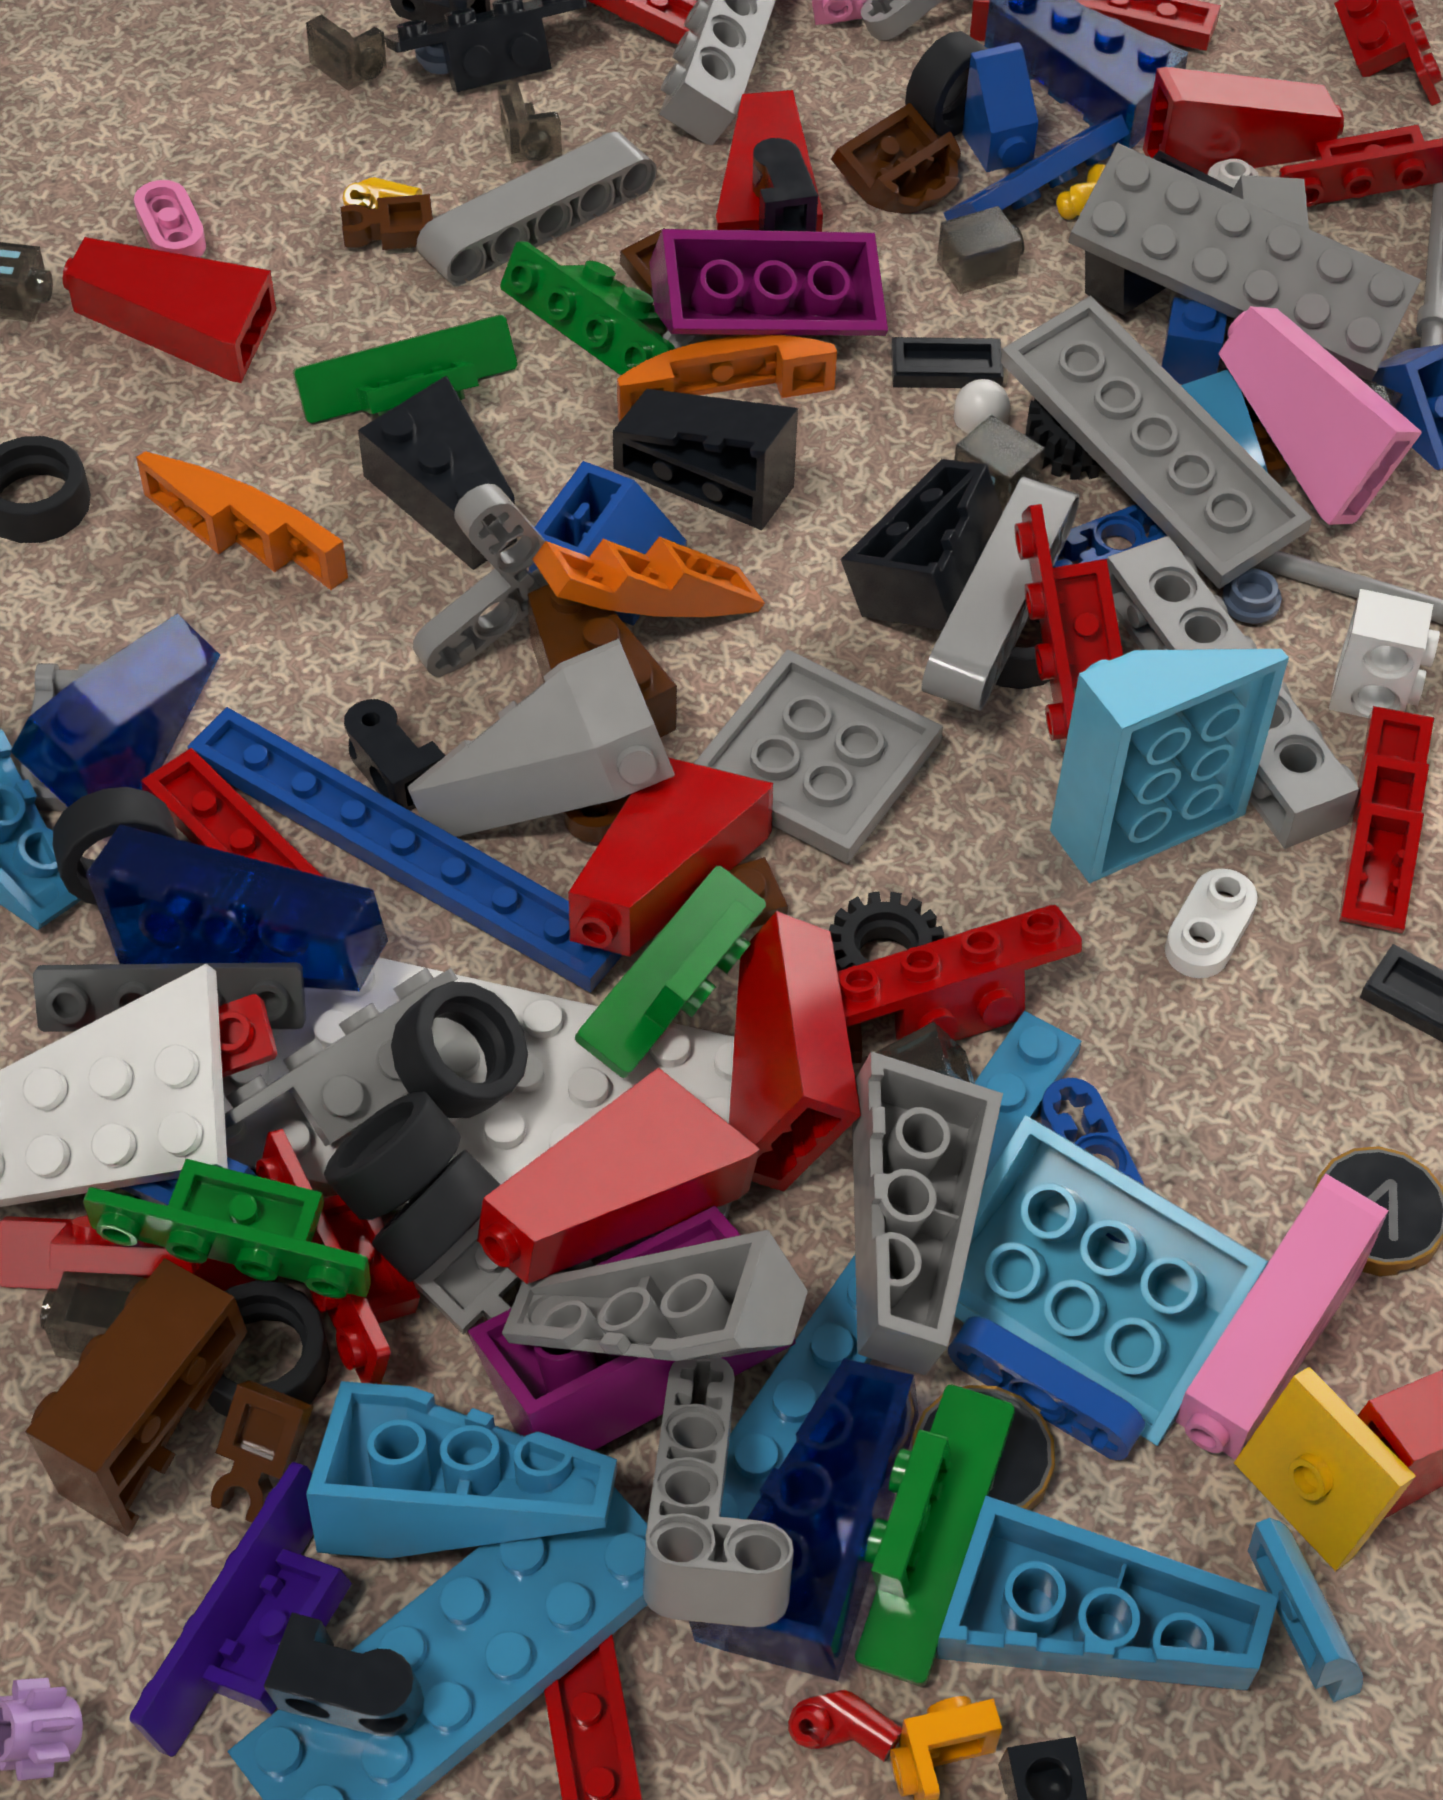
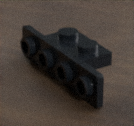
[384,0,588,92]

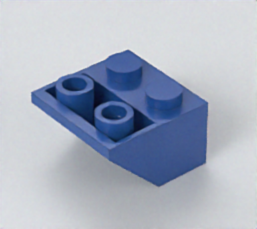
[529,461,687,626]

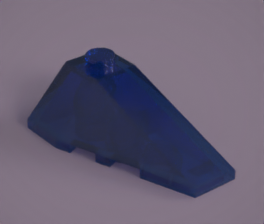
[10,613,220,807]

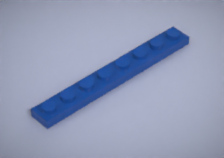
[187,707,623,993]

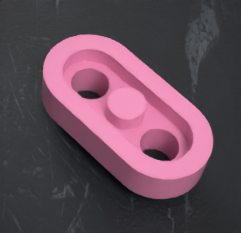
[134,180,206,258]

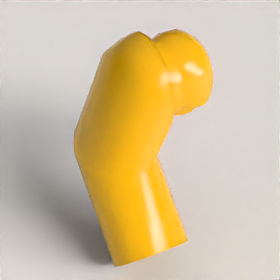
[1056,164,1106,220]
[342,177,422,209]

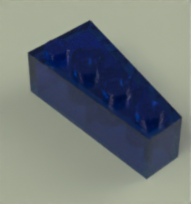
[984,0,1188,149]

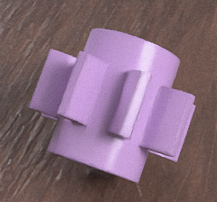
[0,1678,83,1781]

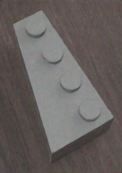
[852,1051,1003,1375]

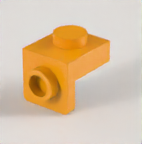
[890,1696,1002,1800]

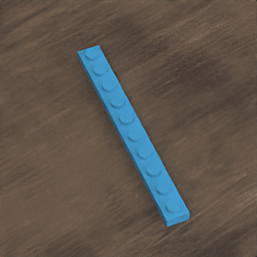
[721,1011,1082,1521]

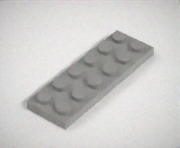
[1068,143,1421,381]
[1001,295,1312,589]

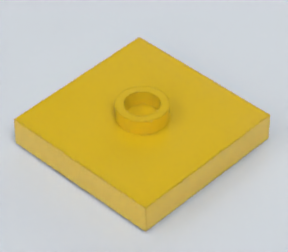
[1234,1367,1416,1572]

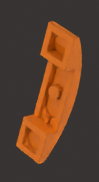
[617,335,837,422]

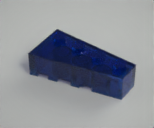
[86,825,388,992]
[689,1358,919,1681]

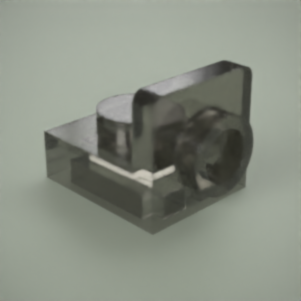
[306,14,387,91]
[498,82,562,164]

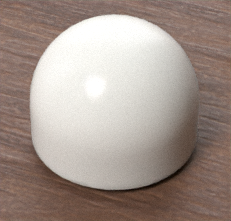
[954,379,1010,437]

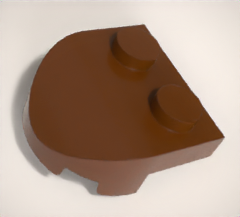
[831,103,961,214]

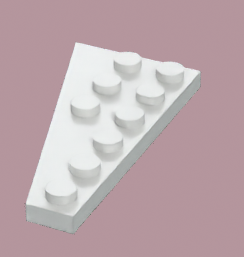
[0,964,228,1207]

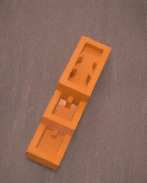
[136,451,348,590]
[532,537,765,617]

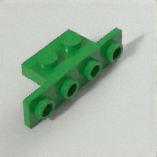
[500,241,675,375]
[293,314,517,423]
[575,866,766,1078]
[83,1159,371,1298]
[855,1384,1015,1687]

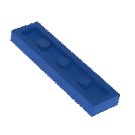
[943,115,1130,233]

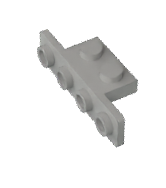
[225,967,458,1146]

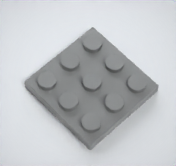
[694,649,943,864]

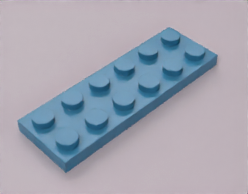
[227,1487,647,1800]

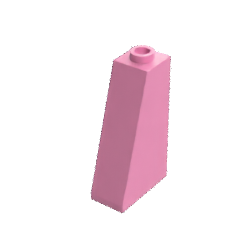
[1218,306,1422,525]
[1175,1174,1389,1460]

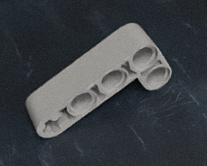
[643,1357,794,1627]

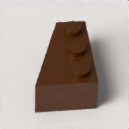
[527,584,677,738]
[25,1258,247,1537]

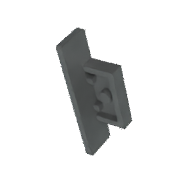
[33,962,306,1032]

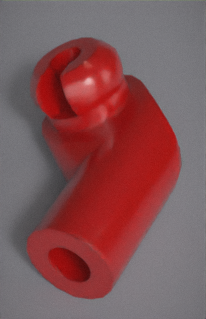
[788,1690,902,1762]

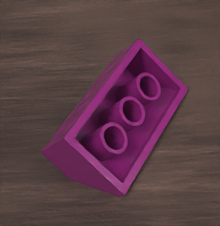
[650,229,888,336]
[468,1206,796,1451]

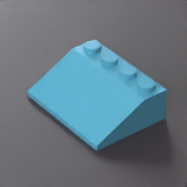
[1050,649,1289,884]
[955,1115,1269,1446]

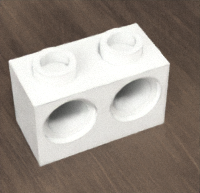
[1329,589,1440,718]

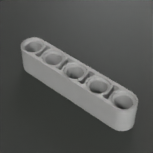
[416,131,657,286]
[922,477,1080,711]

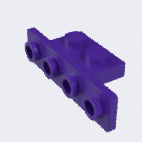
[129,1462,352,1757]

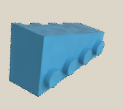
[936,1496,1279,1691]

